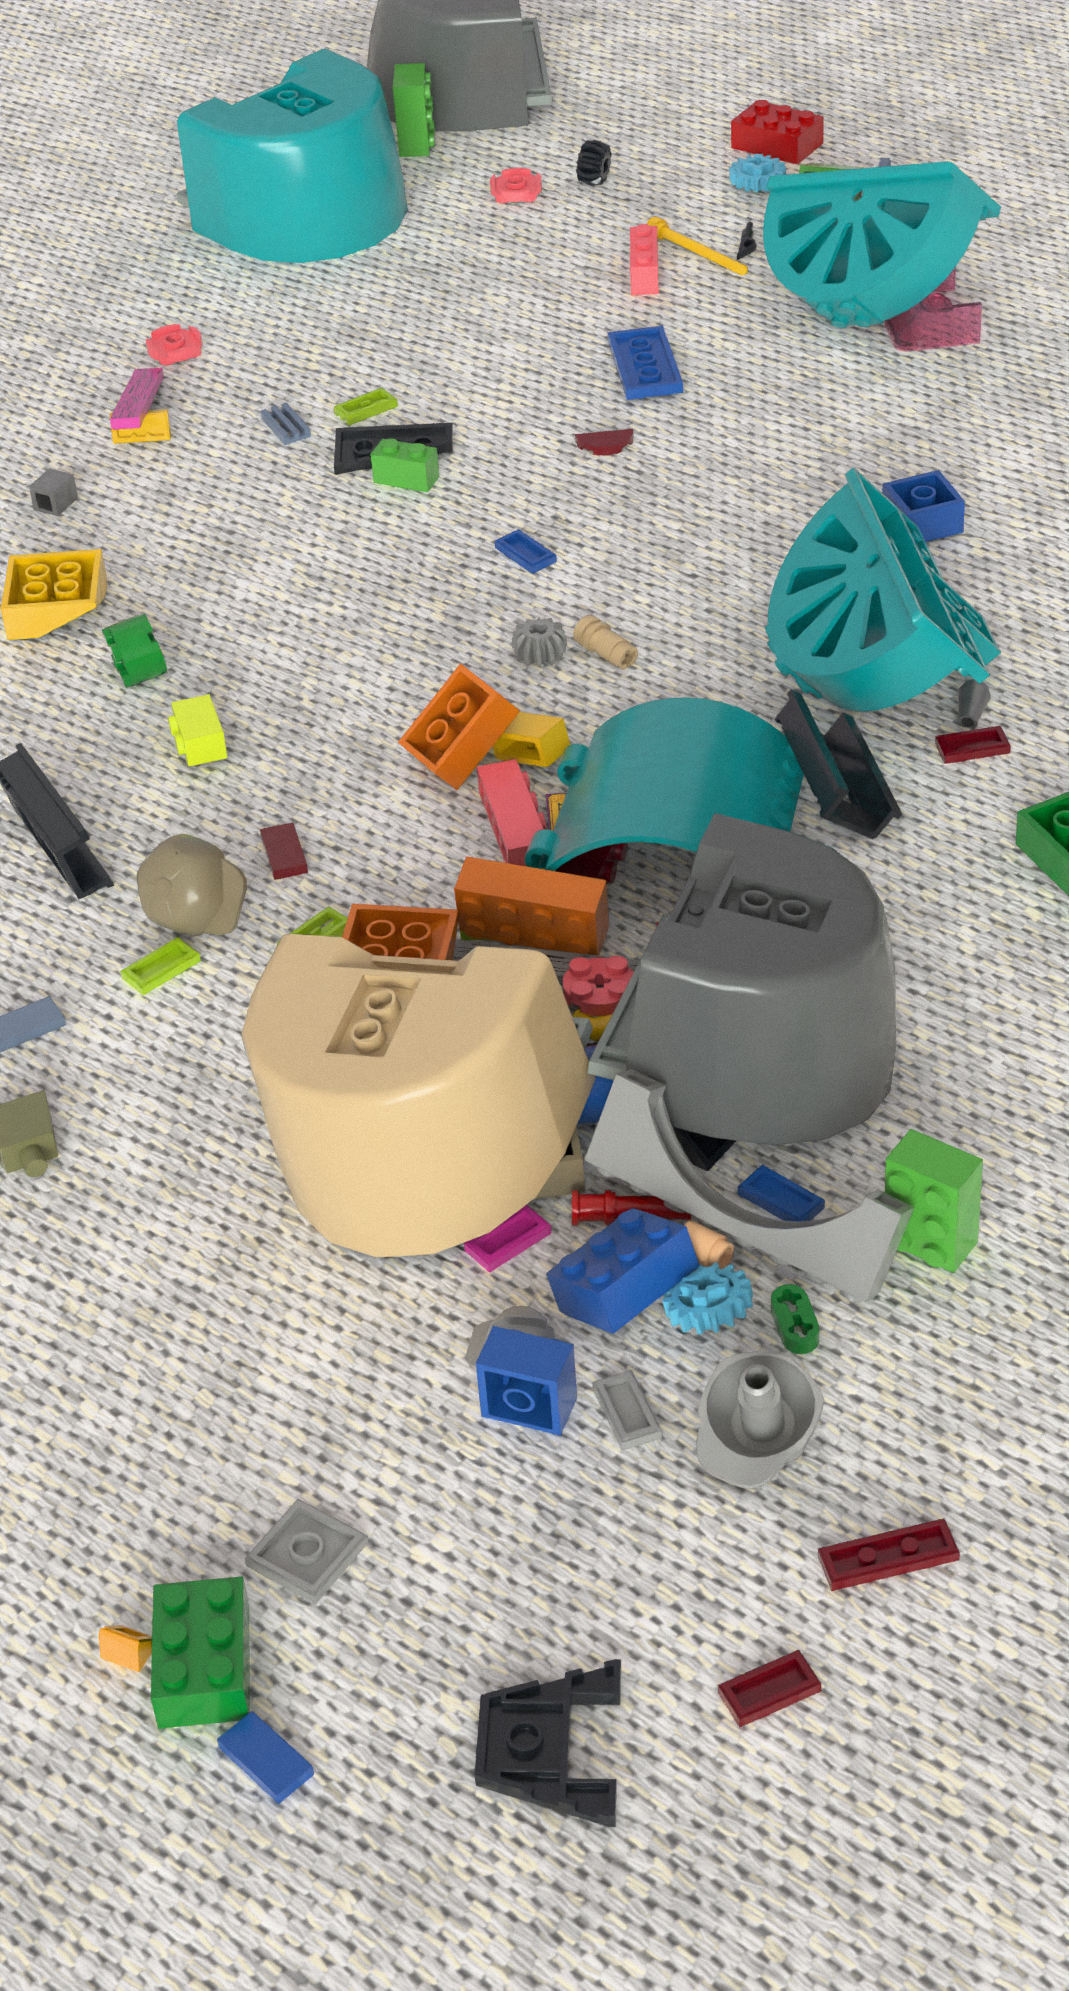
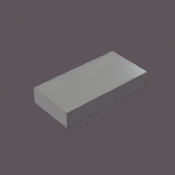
[592,1370,662,1451]

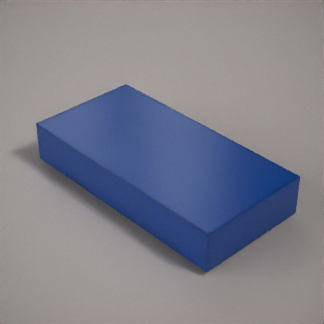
[495,529,557,574]
[738,1164,825,1222]
[217,1711,314,1804]

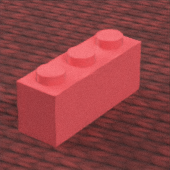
[630,224,659,295]

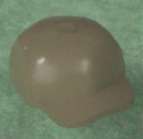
[137,834,247,936]

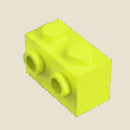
[168,694,227,767]

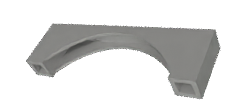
[584,1069,914,1303]

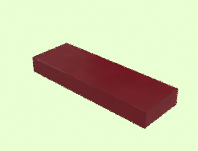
[818,1518,960,1591]

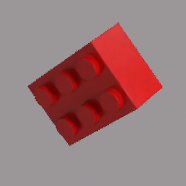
[731,100,824,165]

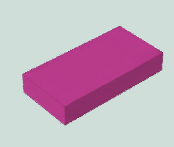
[464,1204,552,1273]

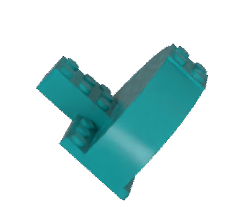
[763,161,1001,328]
[764,467,1001,712]

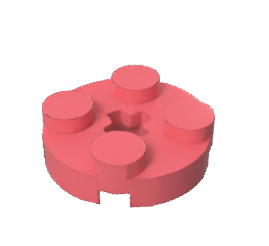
[490,168,542,203]
[146,324,203,365]
[562,956,634,1016]

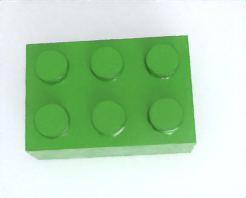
[393,63,435,157]
[885,1129,983,1273]

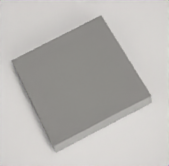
[245,1499,369,1604]

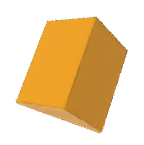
[99,1625,152,1672]

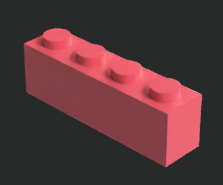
[477,759,546,866]

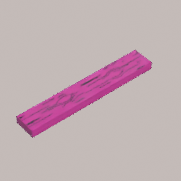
[110,368,164,430]

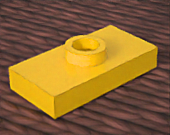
[109,409,171,444]

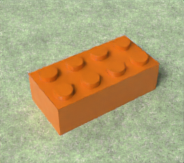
[454,856,609,956]

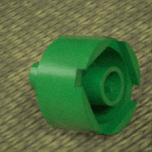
[102,613,167,688]

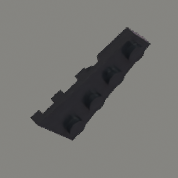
[334,423,453,475]

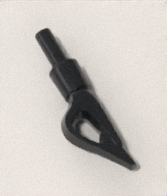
[736,222,757,260]

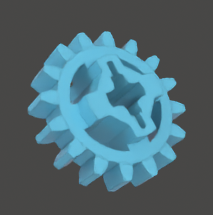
[729,154,786,193]
[662,1263,753,1335]

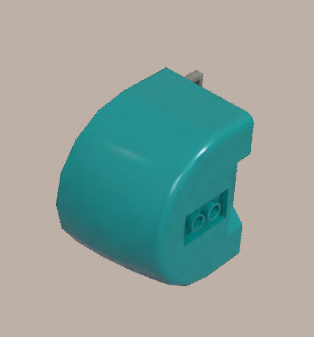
[176,48,408,263]

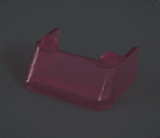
[883,267,982,352]

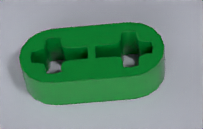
[771,1284,819,1354]

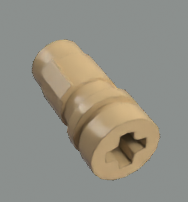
[573,614,638,670]

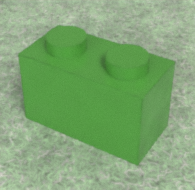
[371,439,440,492]

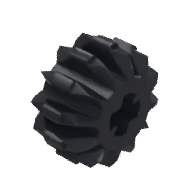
[576,140,612,185]

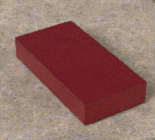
[935,726,1011,764]
[260,822,308,880]
[718,1650,821,1728]

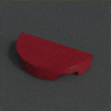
[575,429,634,456]

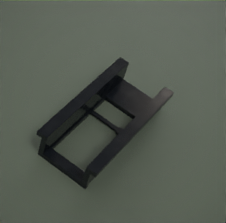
[775,689,903,839]
[0,743,114,900]

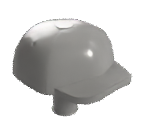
[696,1351,824,1489]

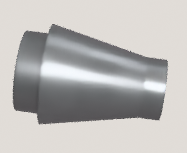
[958,679,991,728]

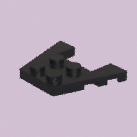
[474,1659,622,1827]

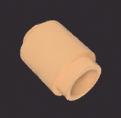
[684,1220,734,1269]

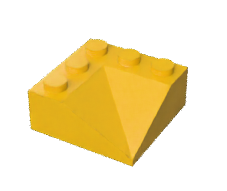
[1,549,107,640]

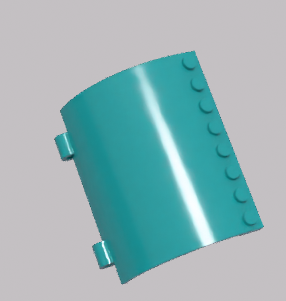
[525,697,804,871]

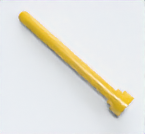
[647,216,748,275]

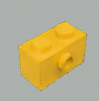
[492,712,571,767]

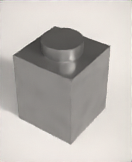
[29,468,78,516]

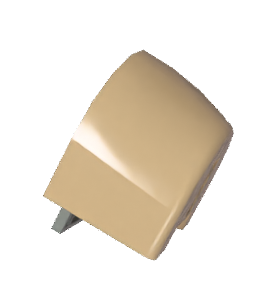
[241,934,596,1257]

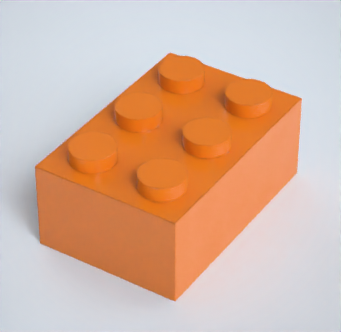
[398,663,520,790]

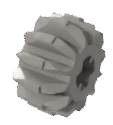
[512,617,567,667]

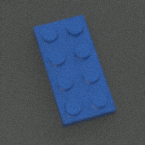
[608,325,683,400]

